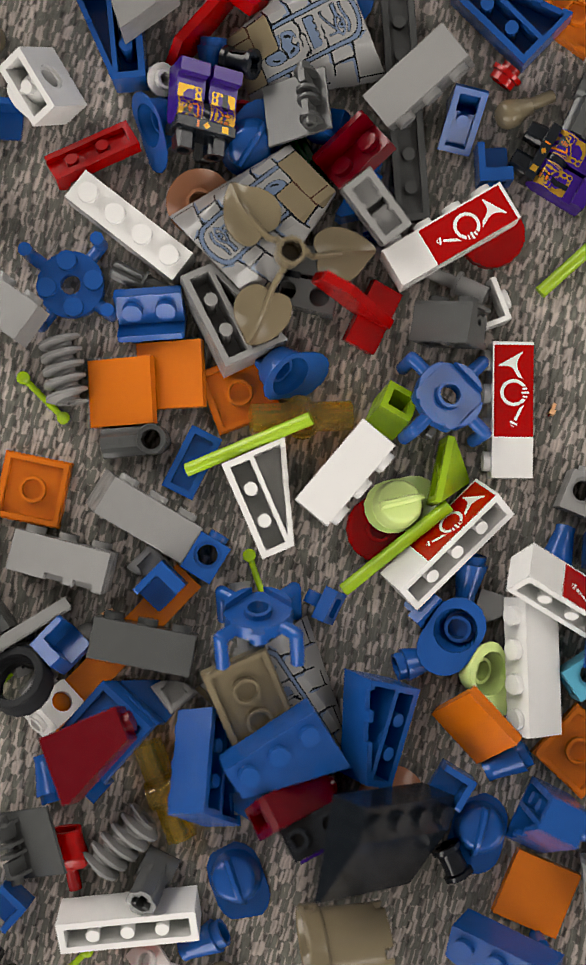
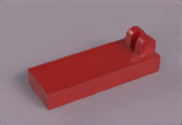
[44,120,141,190]

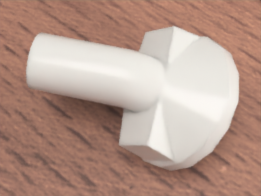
[147,62,171,97]

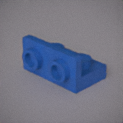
[113,285,187,343]

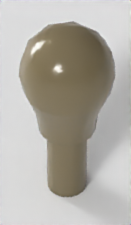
[494,89,556,130]

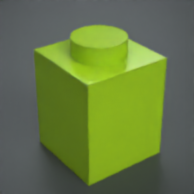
[365,380,416,441]

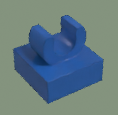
[303,586,347,625]
[404,593,443,629]

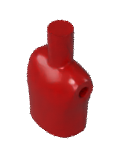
[54,824,89,892]

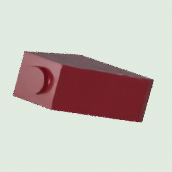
[38,706,137,807]
[244,774,338,841]

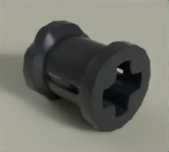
[218,45,262,80]
[432,838,474,884]

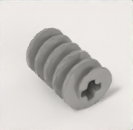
[38,333,90,406]
[83,802,158,881]

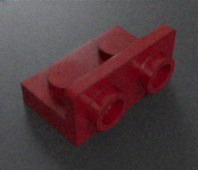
[312,110,397,190]

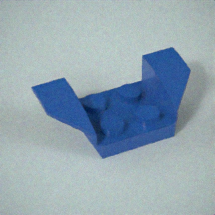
[59,679,175,804]

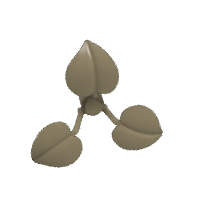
[223,182,376,346]

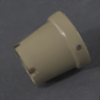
[296,900,395,965]

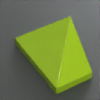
[426,435,470,506]

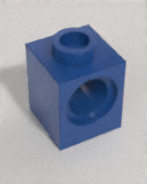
[180,529,232,584]

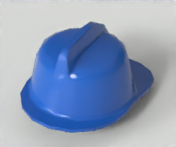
[132,91,172,173]
[222,99,283,175]
[254,346,329,400]
[417,597,487,676]
[448,793,508,874]
[207,841,270,920]

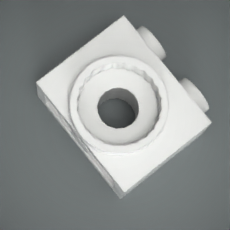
[0,46,87,127]

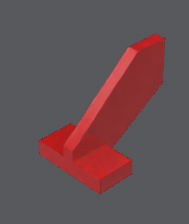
[165,0,270,66]
[311,270,403,355]

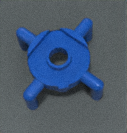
[18,231,117,333]
[396,352,492,447]
[213,582,305,670]

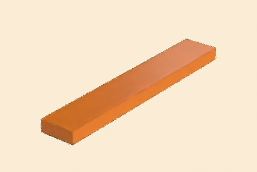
[52,563,202,731]

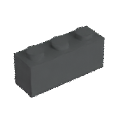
[86,610,199,677]

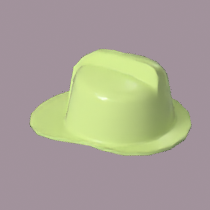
[364,476,440,533]
[458,641,507,716]

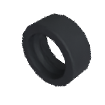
[0,646,54,717]

